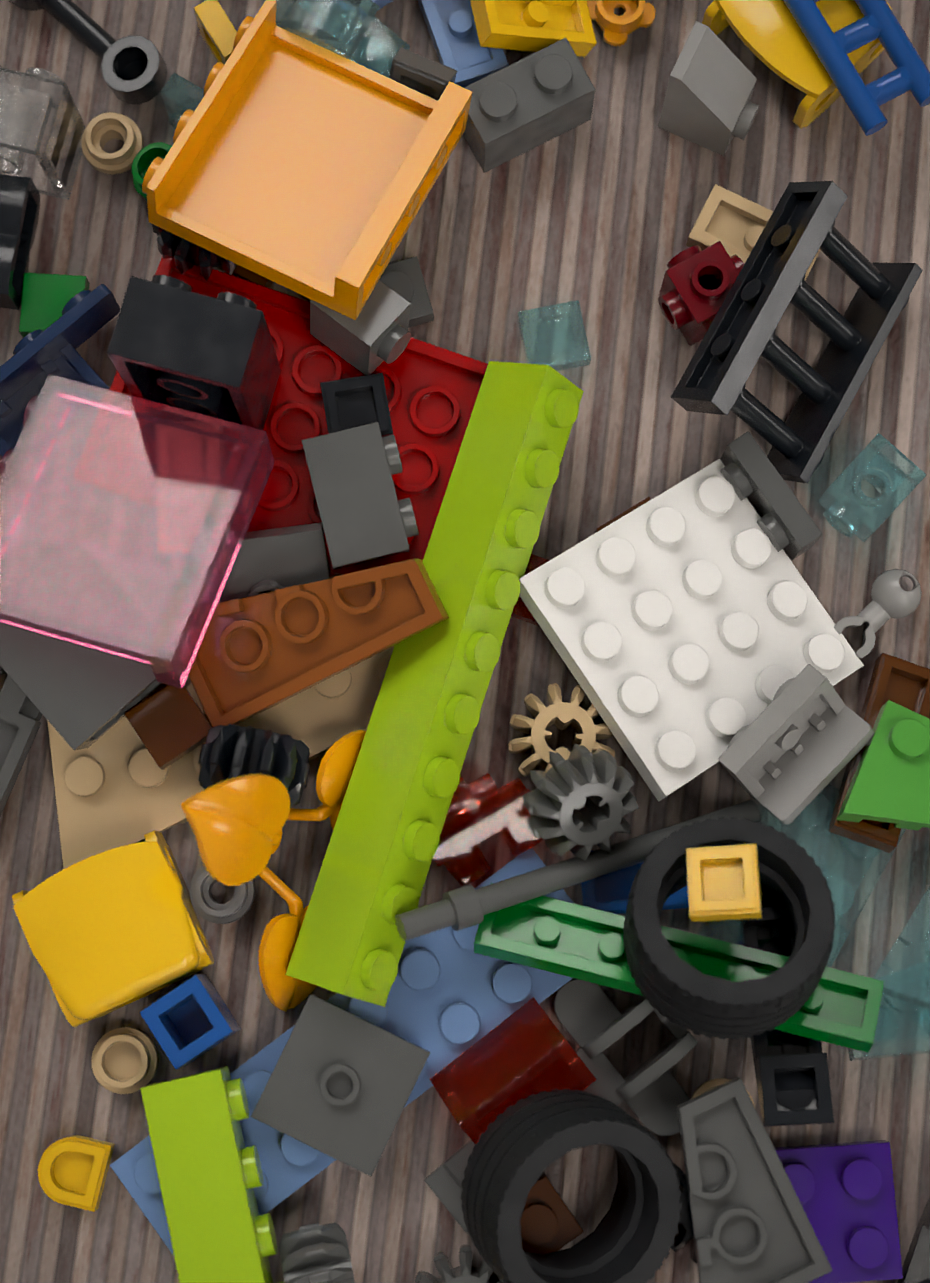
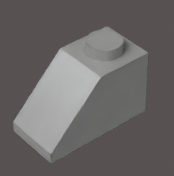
[658,21,759,156]

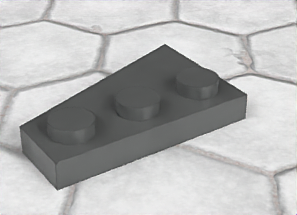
[677,1077,833,1283]

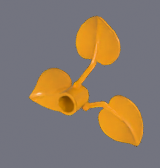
[181,730,366,1012]

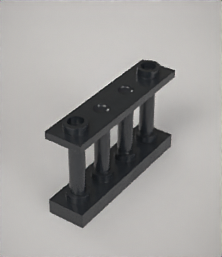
[671,181,923,484]

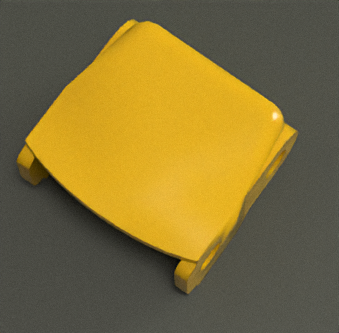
[702,0,892,129]
[12,830,214,1027]

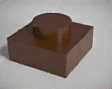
[520,1173,584,1255]

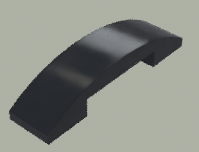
[741,892,834,1127]

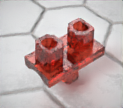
[433,773,543,886]

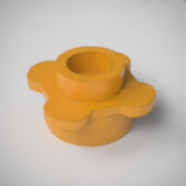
[587,0,655,47]

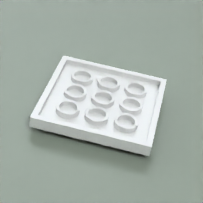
[519,459,864,802]

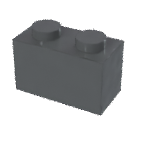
[463,37,595,173]
[302,422,419,570]

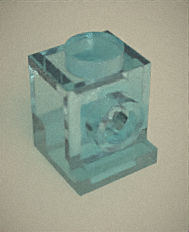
[817,433,927,543]

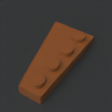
[161,558,449,727]

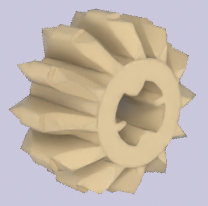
[508,683,615,777]

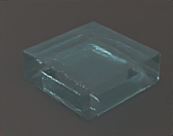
[517,300,591,371]

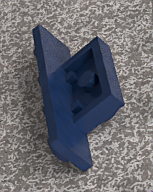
[0,284,120,475]

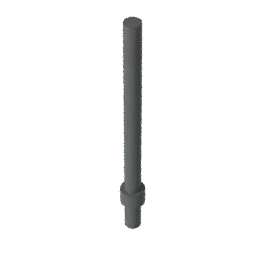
[396,800,761,941]

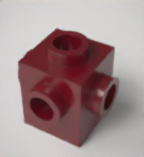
[658,241,744,346]

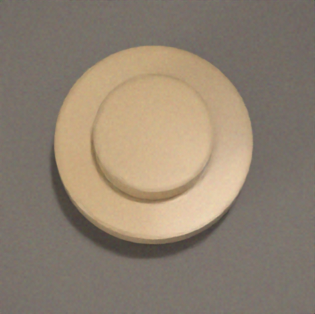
[91,1027,158,1094]

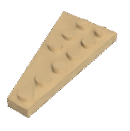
[47,646,394,869]

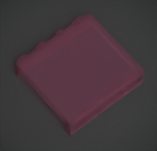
[0,374,275,689]

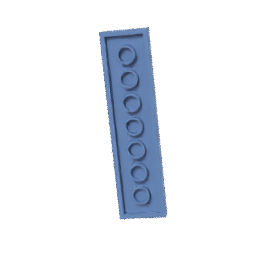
[110,846,573,1256]

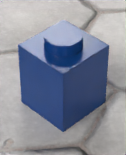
[139,974,241,1069]

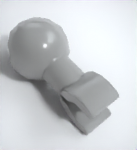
[834,569,922,659]

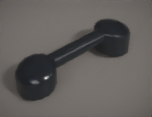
[9,0,167,105]

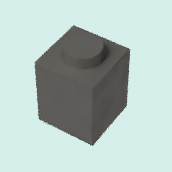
[310,280,411,375]

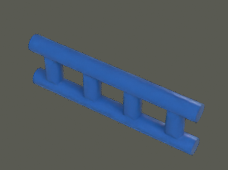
[783,0,930,136]

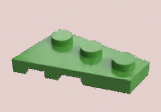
[836,700,930,831]

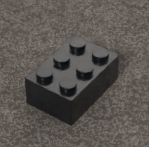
[107,275,281,441]

